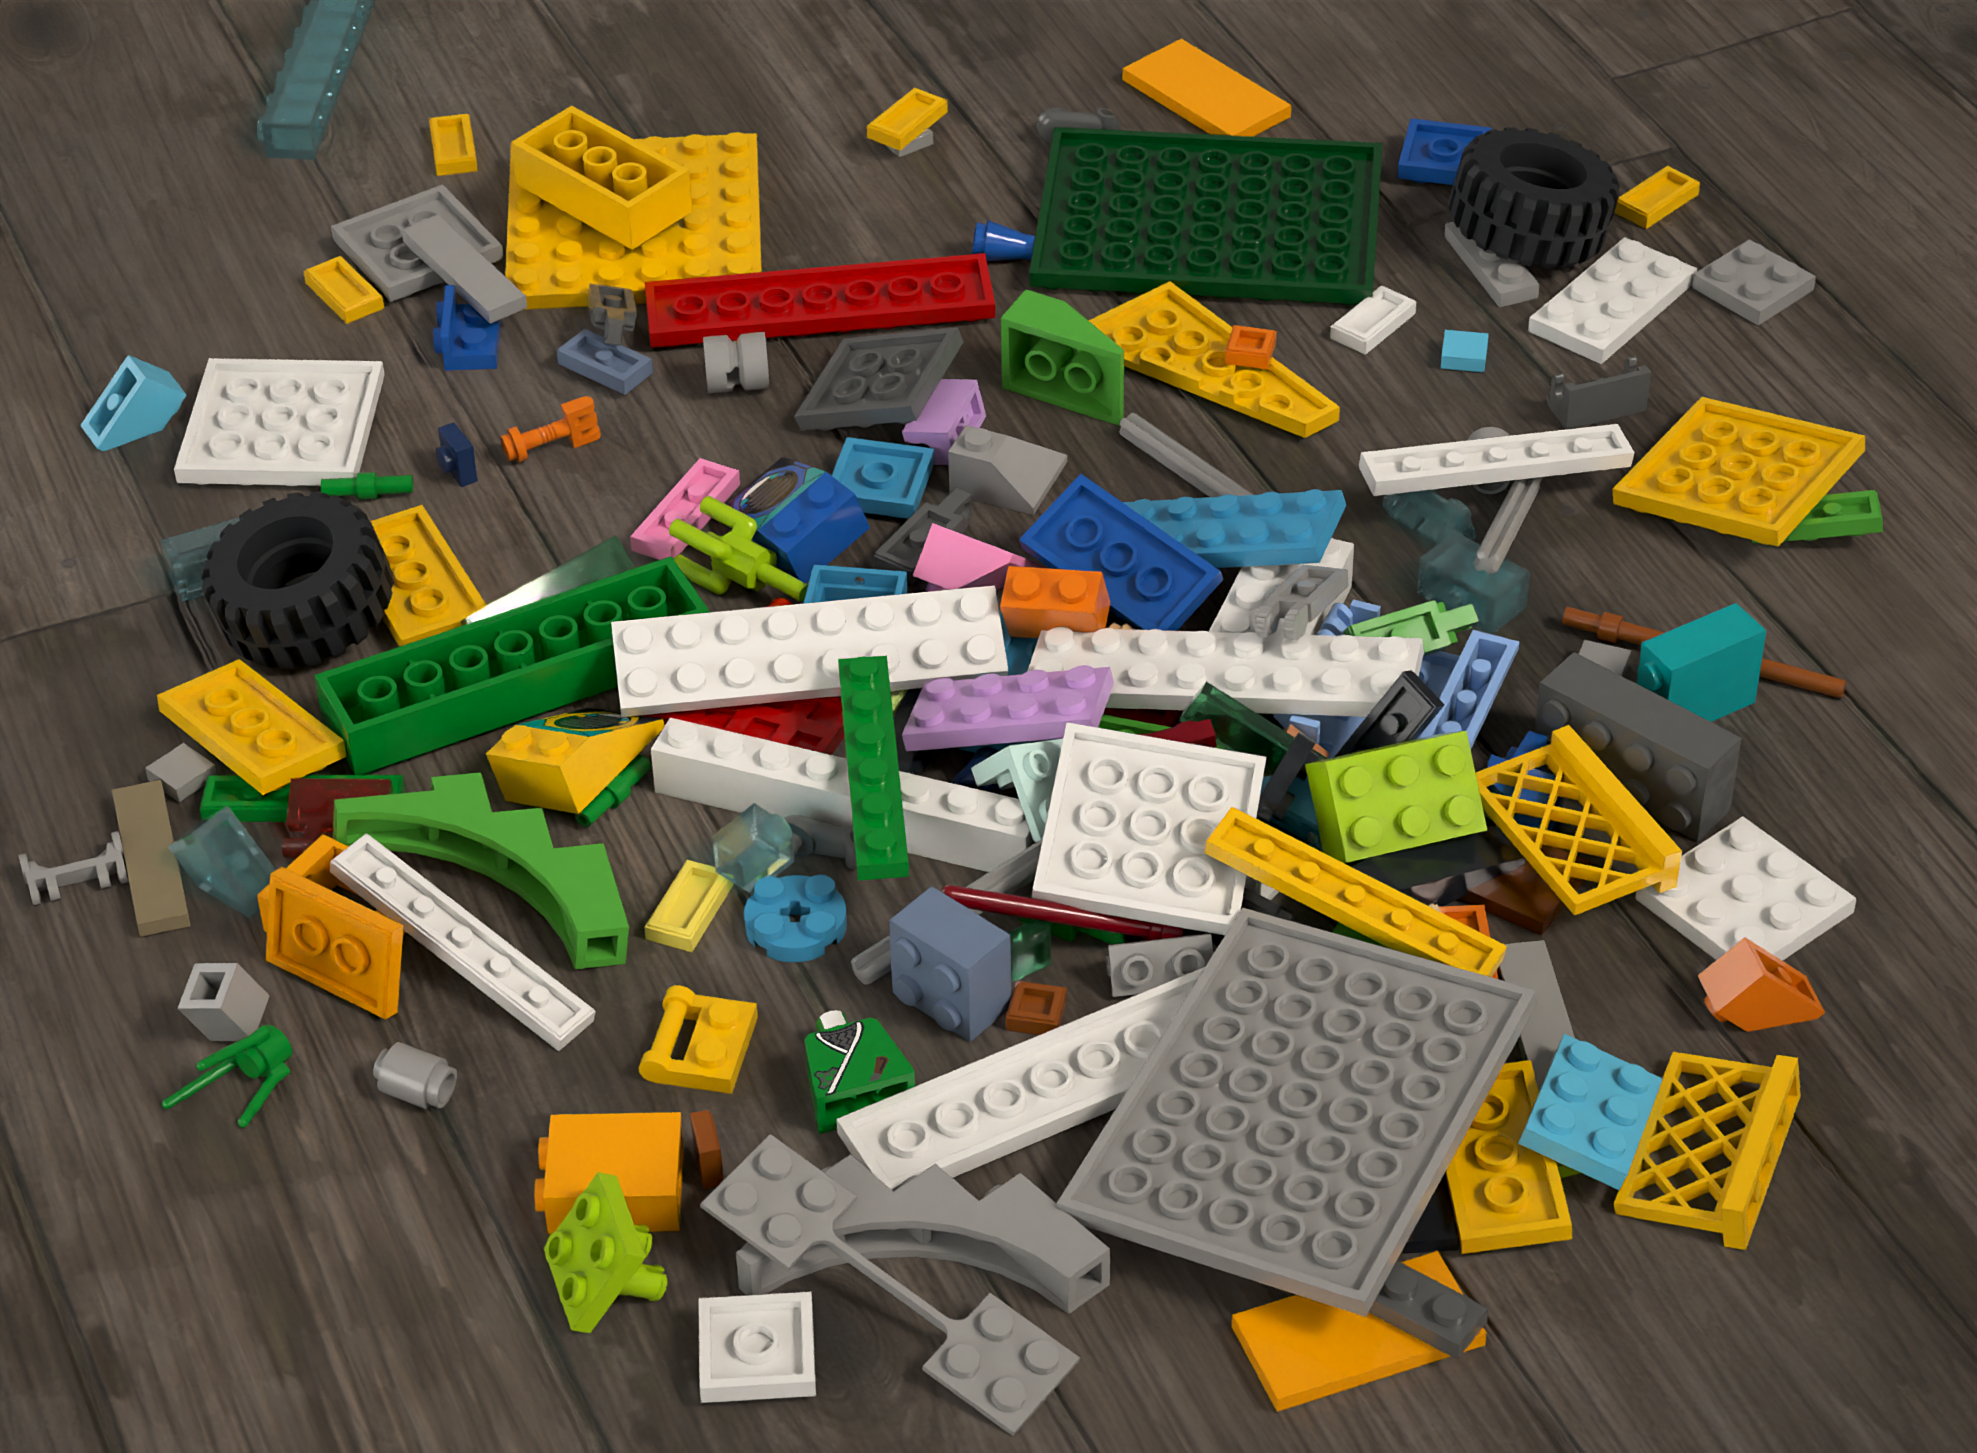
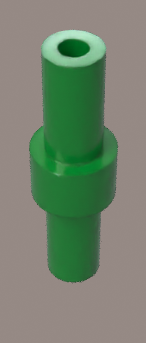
[321,472,414,500]
[575,755,651,828]

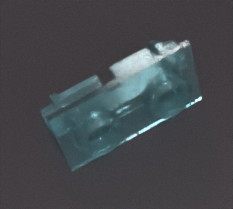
[1382,490,1477,549]

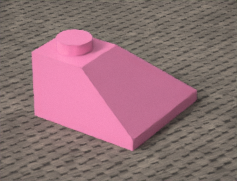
[913,523,1047,592]

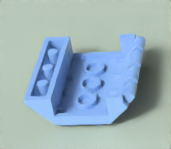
[1274,599,1519,759]

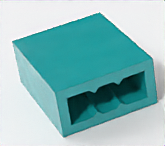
[1636,603,1766,722]

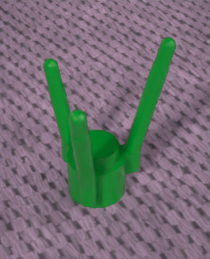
[162,1024,292,1128]

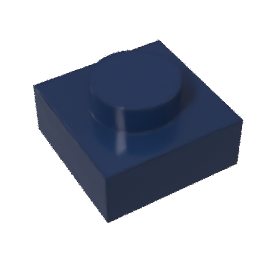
[436,422,478,487]

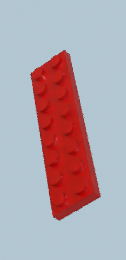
[645,253,996,347]

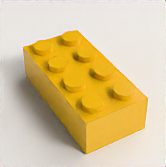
[511,106,693,250]

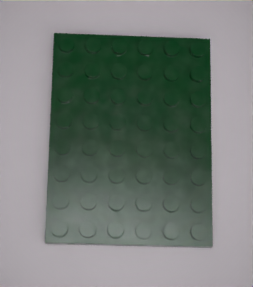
[1029,127,1382,305]

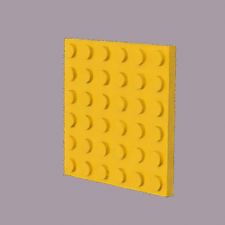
[505,132,762,310]

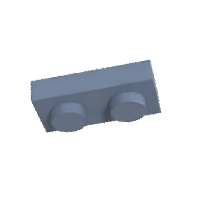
[557,329,653,395]

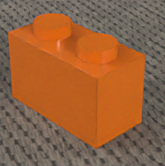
[1000,566,1110,638]

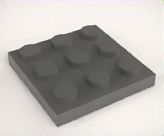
[794,327,964,431]

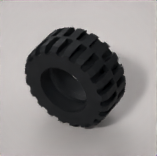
[1449,127,1620,268]
[201,492,394,669]

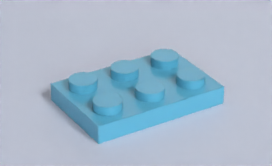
[1518,1034,1663,1190]

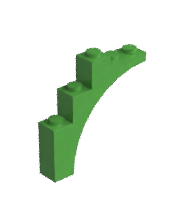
[333,772,629,969]

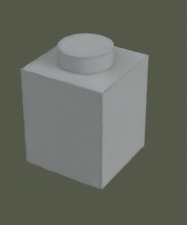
[177,963,270,1041]

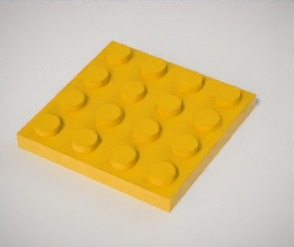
[1612,397,1865,547]

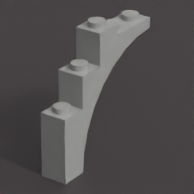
[736,1154,1110,1314]

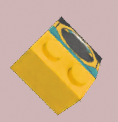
[486,708,665,814]

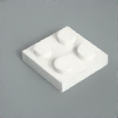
[699,1292,816,1403]

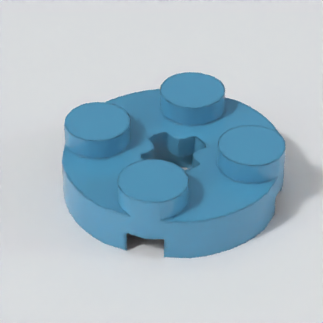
[744,874,847,962]

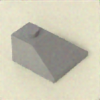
[948,425,1067,515]

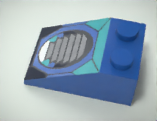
[724,457,870,583]

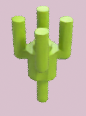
[669,496,808,602]

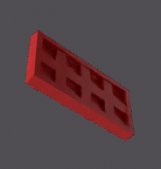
[642,696,845,755]

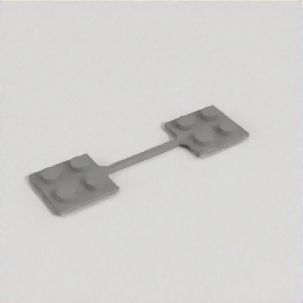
[700,1134,1080,1436]

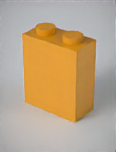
[534,1112,685,1234]

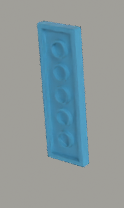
[1123,489,1346,568]

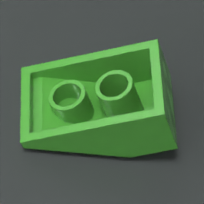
[1001,290,1124,426]

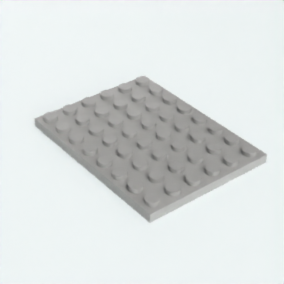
[1056,908,1537,1317]

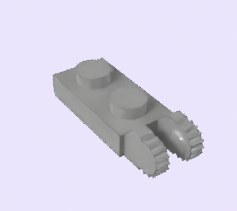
[1254,565,1349,641]

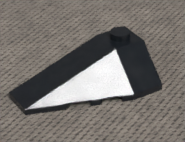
[1325,825,1526,927]

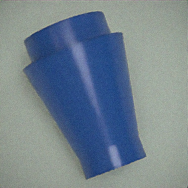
[972,220,1035,262]

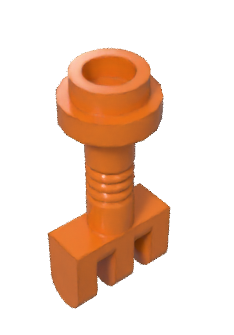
[500,396,601,463]

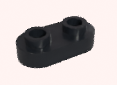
[1256,732,1320,824]

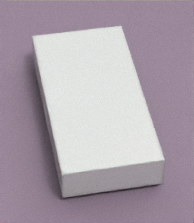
[1330,286,1417,355]

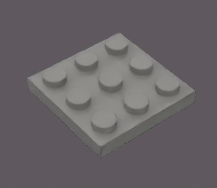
[331,185,504,302]

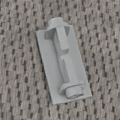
[1106,934,1213,997]

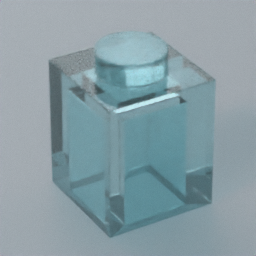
[712,803,795,894]

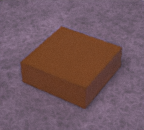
[1006,981,1067,1035]
[690,1110,724,1189]

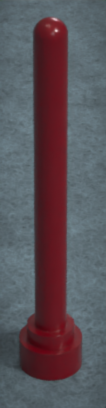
[940,885,1183,941]

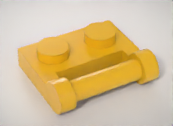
[639,985,758,1094]

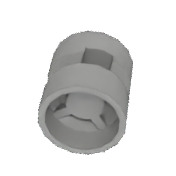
[703,332,769,394]

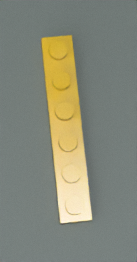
[1205,807,1507,977]

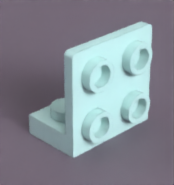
[971,739,1063,843]

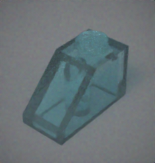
[168,806,276,917]

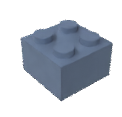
[889,886,1011,1042]

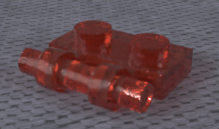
[282,778,393,858]

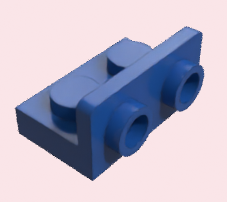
[433,285,501,371]

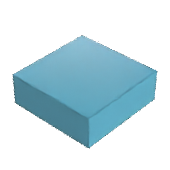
[1441,330,1489,372]

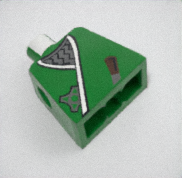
[804,1010,915,1134]

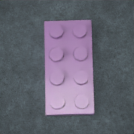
[902,665,1114,751]

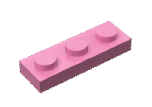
[630,458,740,560]

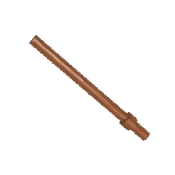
[1562,606,1847,699]

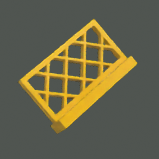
[1476,725,1682,916]
[1614,1052,1801,1250]

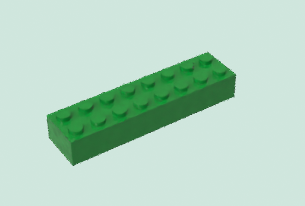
[314,556,710,775]

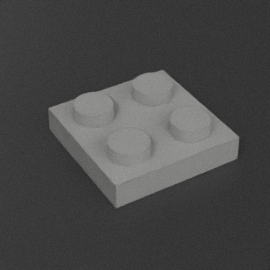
[1692,239,1816,325]

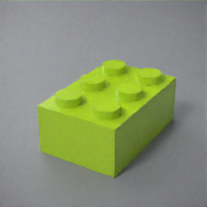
[1305,731,1487,863]

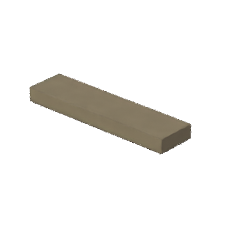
[112,780,191,937]

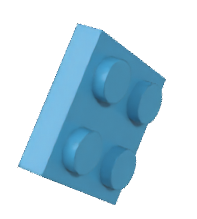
[831,437,935,518]

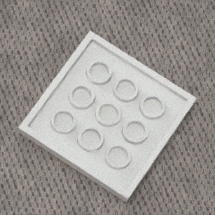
[174,358,384,486]
[1032,722,1266,935]

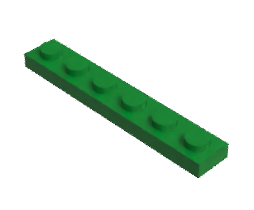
[838,655,909,881]

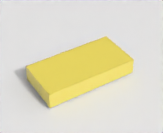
[644,860,734,952]

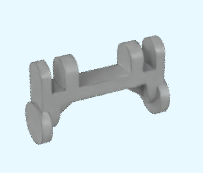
[18,831,129,905]

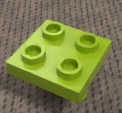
[544,1172,667,1333]

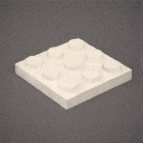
[1635,816,1856,961]

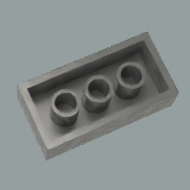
[1535,652,1742,842]

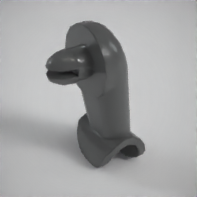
[1036,107,1119,143]
[773,815,857,869]

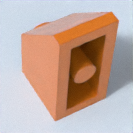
[1698,937,1825,1032]

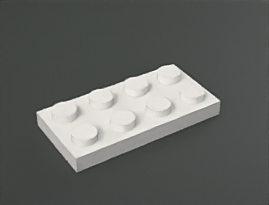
[1528,237,1697,364]

